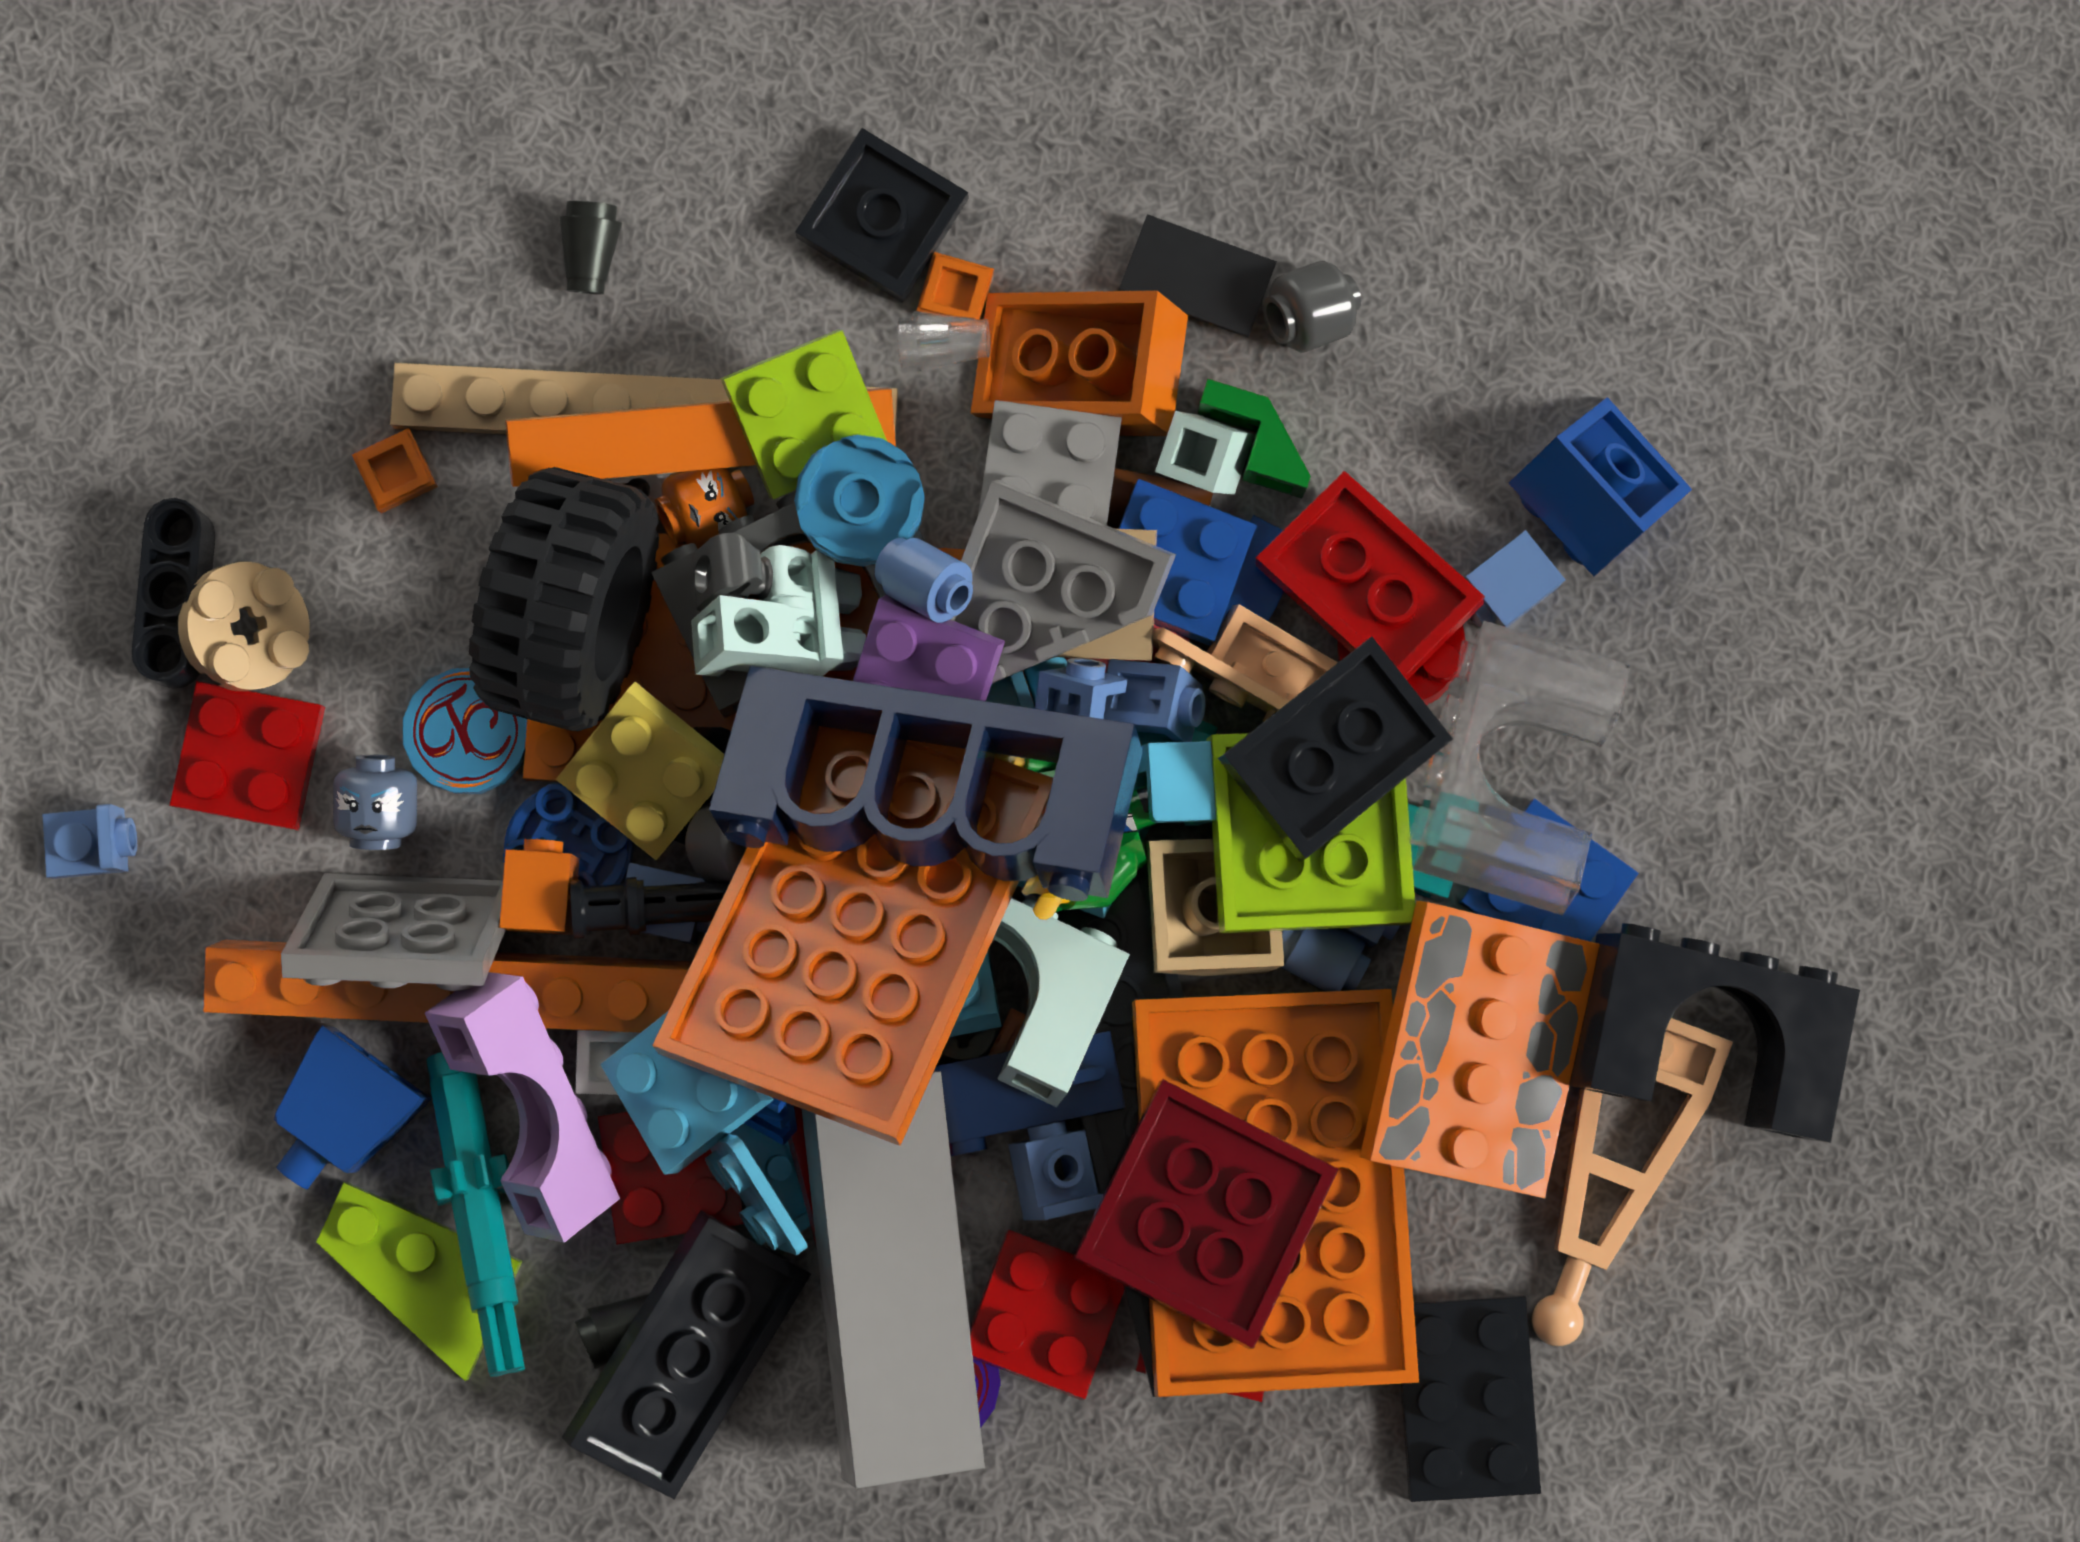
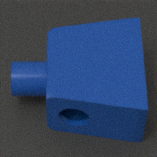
[274,1025,431,1189]

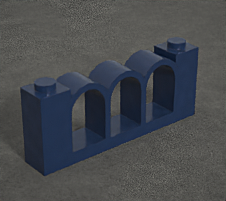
[709,665,1143,901]

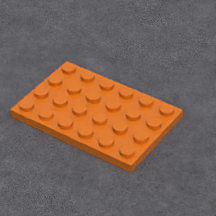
[652,726,1053,1146]
[1132,989,1419,1397]

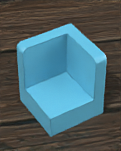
[1137,741,1216,826]

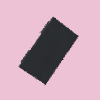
[1119,214,1277,338]

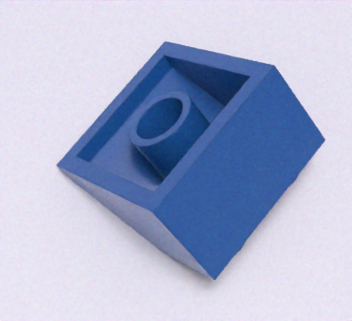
[1508,397,1692,576]

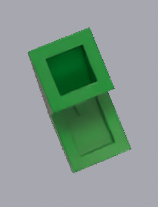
[1197,379,1311,499]

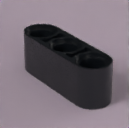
[132,498,215,689]

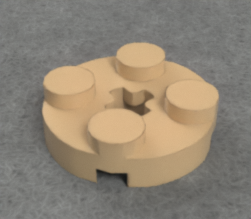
[178,562,310,691]

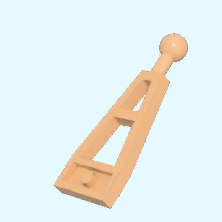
[1532,1018,1733,1346]

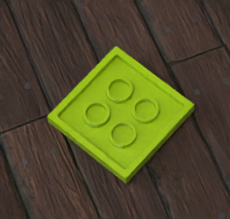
[1206,733,1415,933]

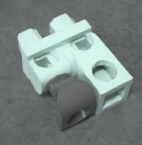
[691,533,866,677]

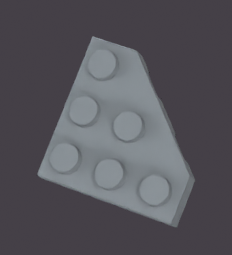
[951,480,1176,683]

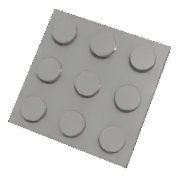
[281,873,505,991]

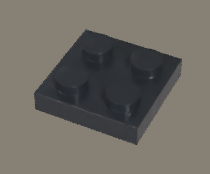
[795,128,969,303]

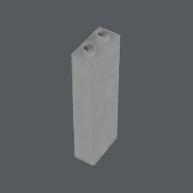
[801,1071,985,1489]

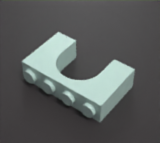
[993,898,1130,1107]

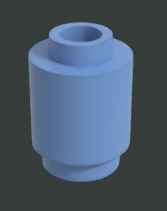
[875,538,973,623]
[1281,928,1371,992]

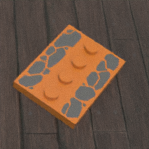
[1360,900,1600,1198]

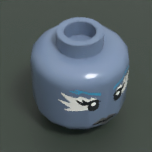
[333,754,417,850]

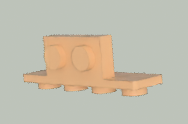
[1152,604,1338,722]

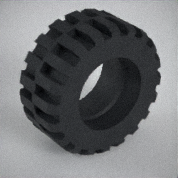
[469,467,659,732]

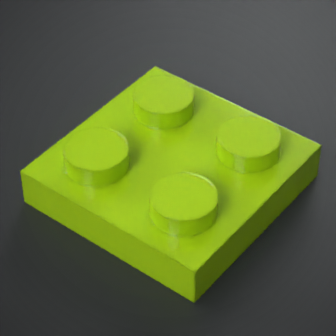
[720,329,887,500]

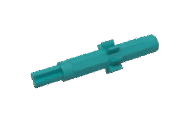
[426,1052,525,1377]

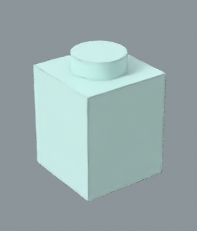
[1155,411,1255,494]

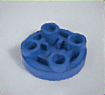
[503,784,634,886]

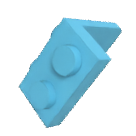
[705,1123,811,1255]

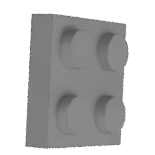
[978,400,1122,525]

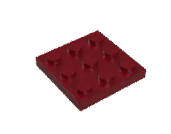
[1072,1079,1339,1349]

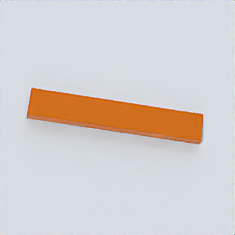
[505,387,896,487]

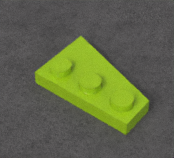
[316,1182,522,1382]

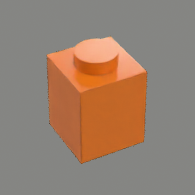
[499,839,579,935]

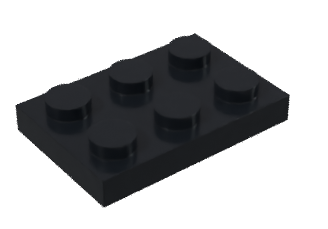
[1218,636,1453,862]
[1401,1296,1541,1502]

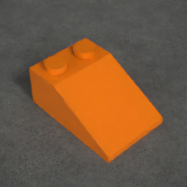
[970,291,1188,436]

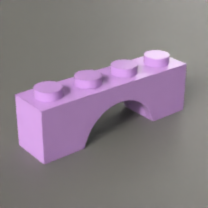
[425,972,620,1243]

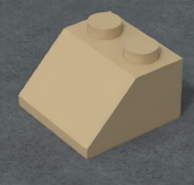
[1146,839,1284,976]

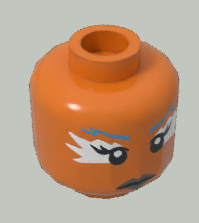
[655,468,754,549]

